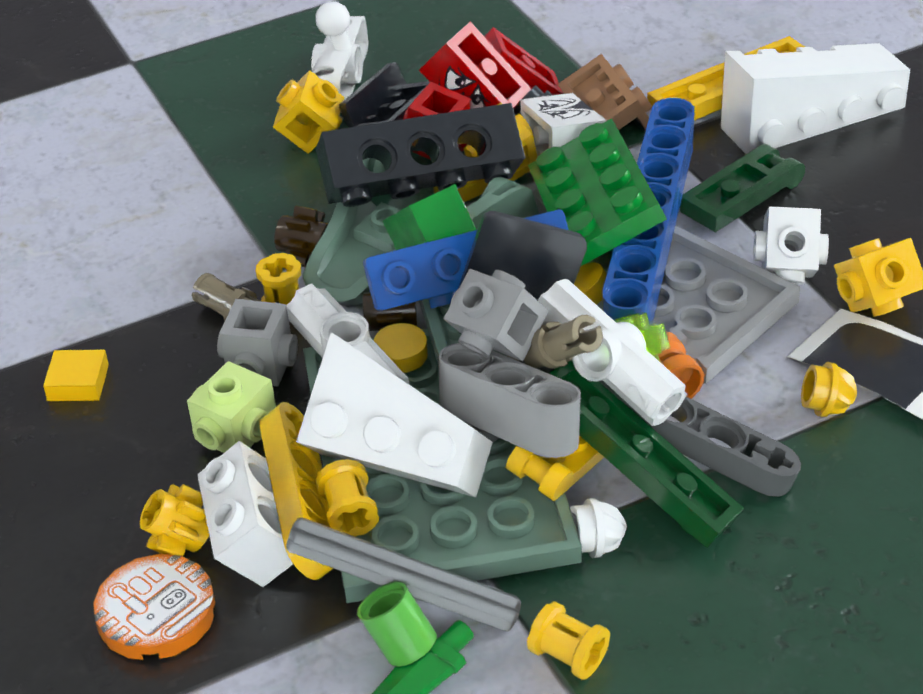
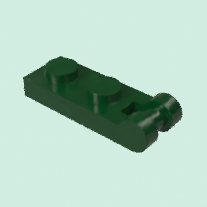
[679,144,805,233]

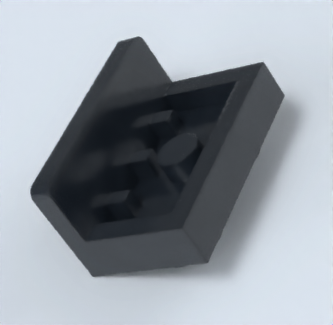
[339,62,430,128]

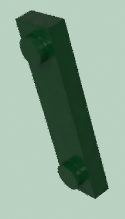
[548,360,745,548]

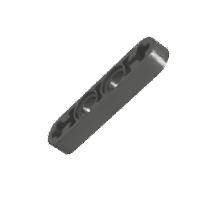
[599,380,801,497]

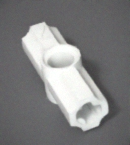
[538,279,687,426]
[286,284,409,384]

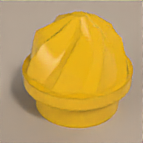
[801,362,857,417]

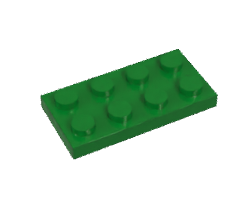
[528,118,667,267]

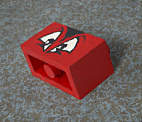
[419,22,531,109]

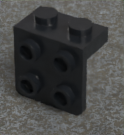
[458,211,587,334]

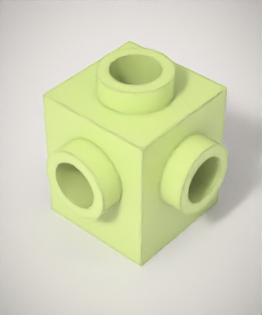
[187,361,276,453]

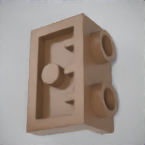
[558,54,652,131]

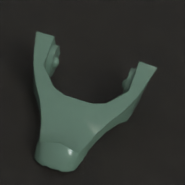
[302,158,539,307]

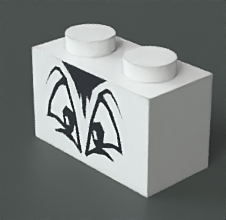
[521,93,606,156]

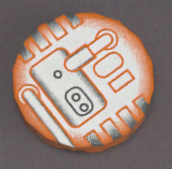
[93,554,215,660]

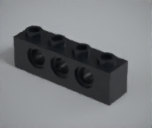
[316,103,525,207]

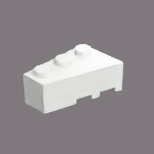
[296,332,493,497]

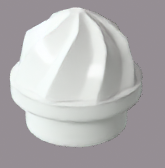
[570,498,626,558]

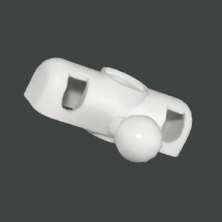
[312,1,368,113]

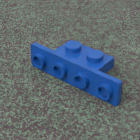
[363,209,569,311]

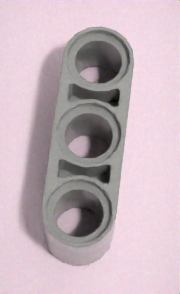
[439,343,581,458]

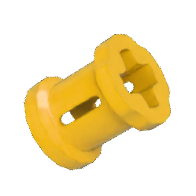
[255,253,302,305]
[316,459,379,537]
[527,601,610,680]

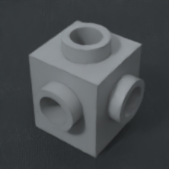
[443,269,549,361]
[217,299,298,386]

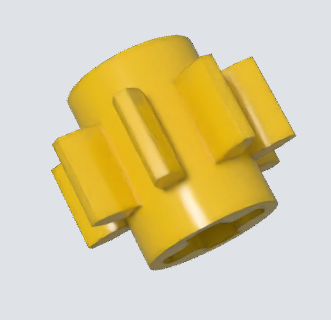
[140,484,209,557]

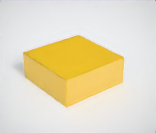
[43,350,109,401]

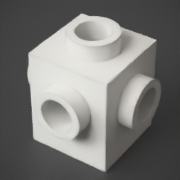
[753,206,829,285]

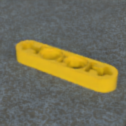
[259,402,333,580]

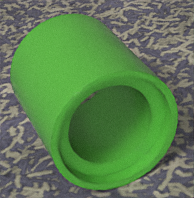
[357,582,437,667]

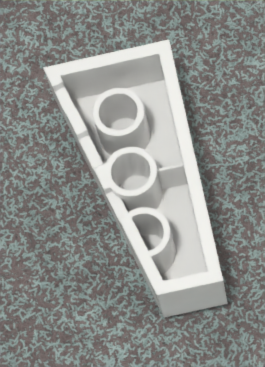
[721,43,910,154]

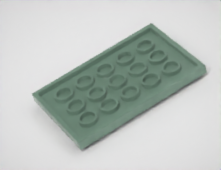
[303,329,582,603]

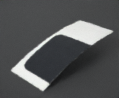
[787,309,923,420]

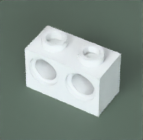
[197,441,293,587]

